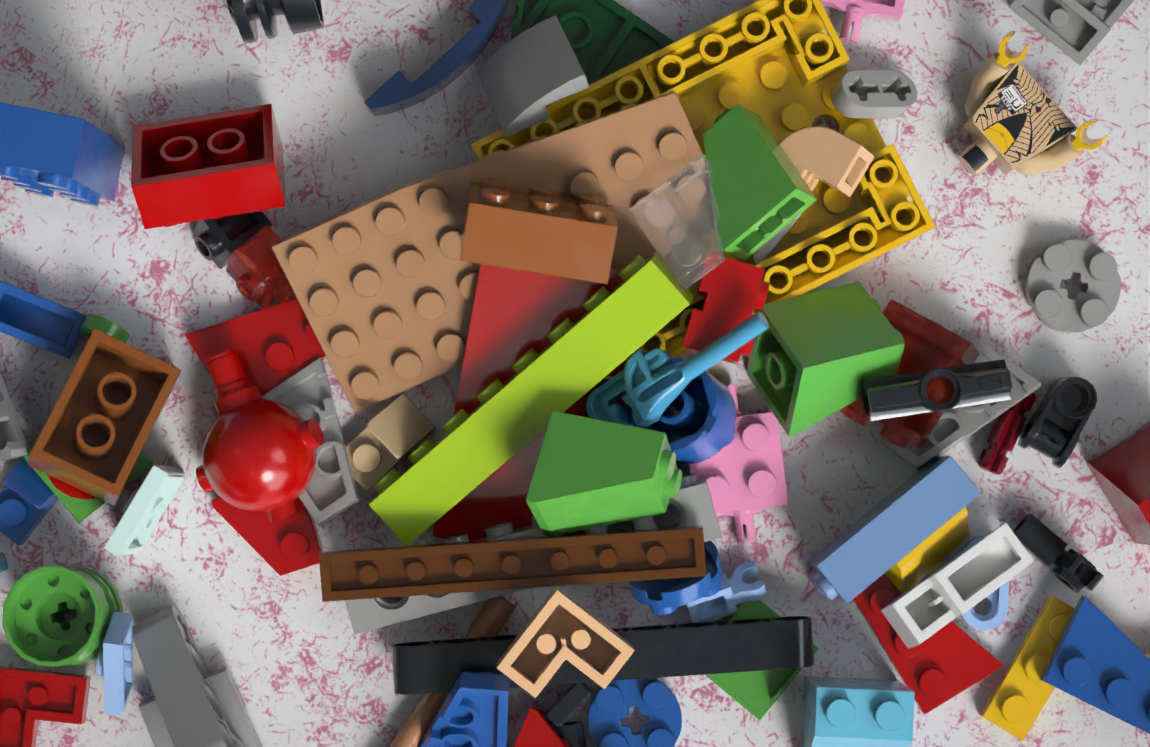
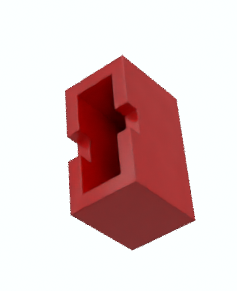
[680,253,770,364]

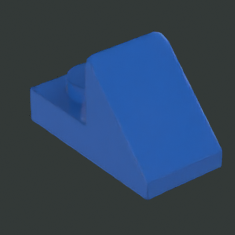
[0,458,58,545]

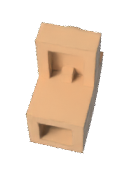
[780,127,874,220]

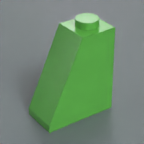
[703,103,817,260]

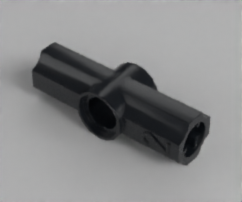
[860,359,1012,422]

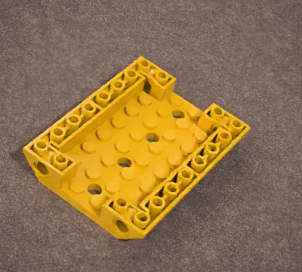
[471,0,936,379]

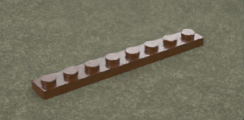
[319,526,706,602]

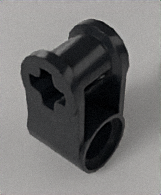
[1017,377,1097,468]

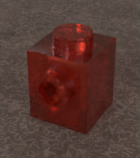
[225,225,295,310]

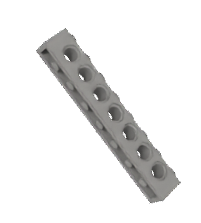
[345,473,722,635]

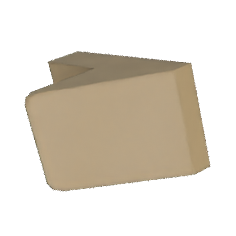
[346,394,435,492]

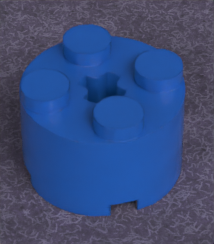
[627,358,736,464]

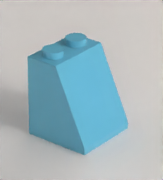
[802,676,915,747]

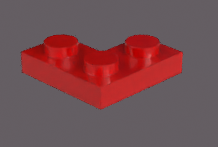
[0,666,91,747]

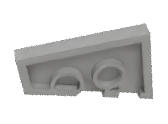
[880,330,1041,471]
[262,358,360,527]

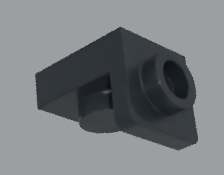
[193,211,273,269]

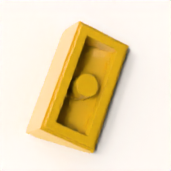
[885,507,969,593]

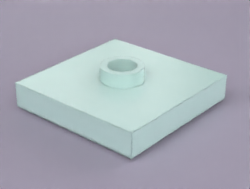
[104,465,185,557]

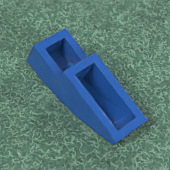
[0,280,87,359]

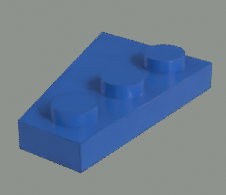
[418,672,510,747]

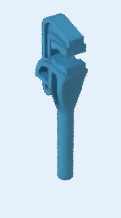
[586,312,769,427]

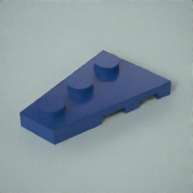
[1040,595,1150,734]

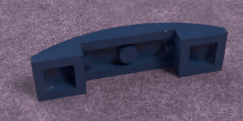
[364,0,508,116]

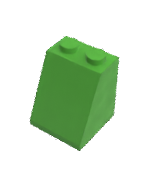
[746,281,905,436]
[526,411,682,536]

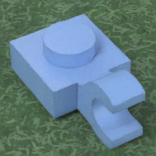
[686,561,767,623]

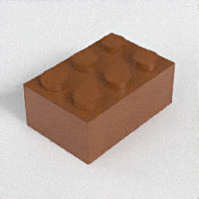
[460,178,618,284]
[28,328,181,506]

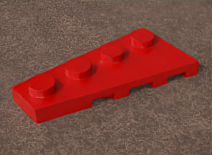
[185,298,327,396]

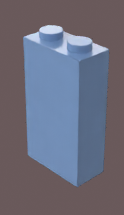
[807,456,982,603]

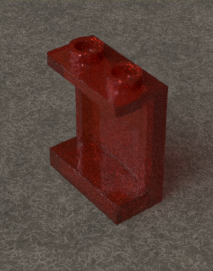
[840,299,980,450]

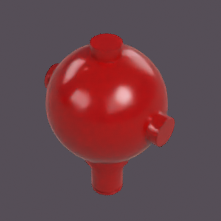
[196,349,324,523]

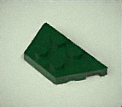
[511,0,675,85]

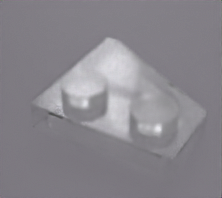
[629,154,725,289]

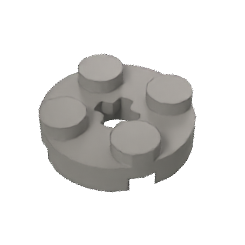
[1024,239,1121,333]

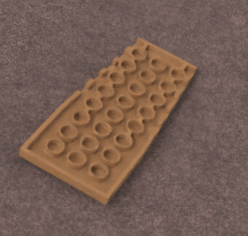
[272,90,717,413]

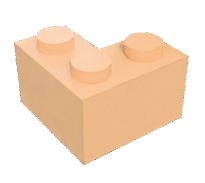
[497,586,635,698]

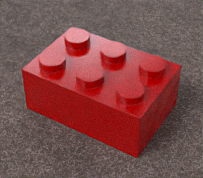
[131,104,286,229]

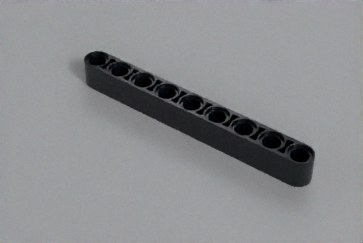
[391,616,814,695]

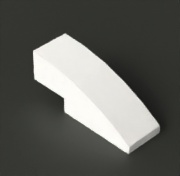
[881,523,1034,649]

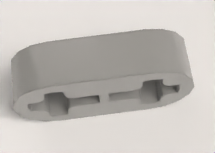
[831,70,917,119]

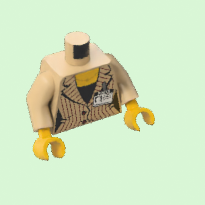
[957,31,1108,176]

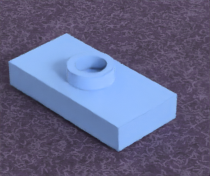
[96,611,133,716]

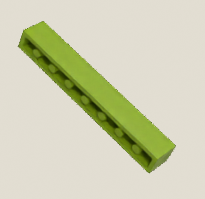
[369,252,694,546]

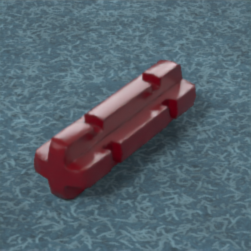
[978,392,1036,475]

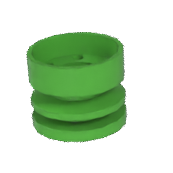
[2,566,124,666]

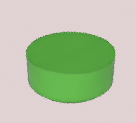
[80,314,130,343]

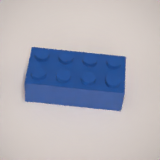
[0,102,125,207]

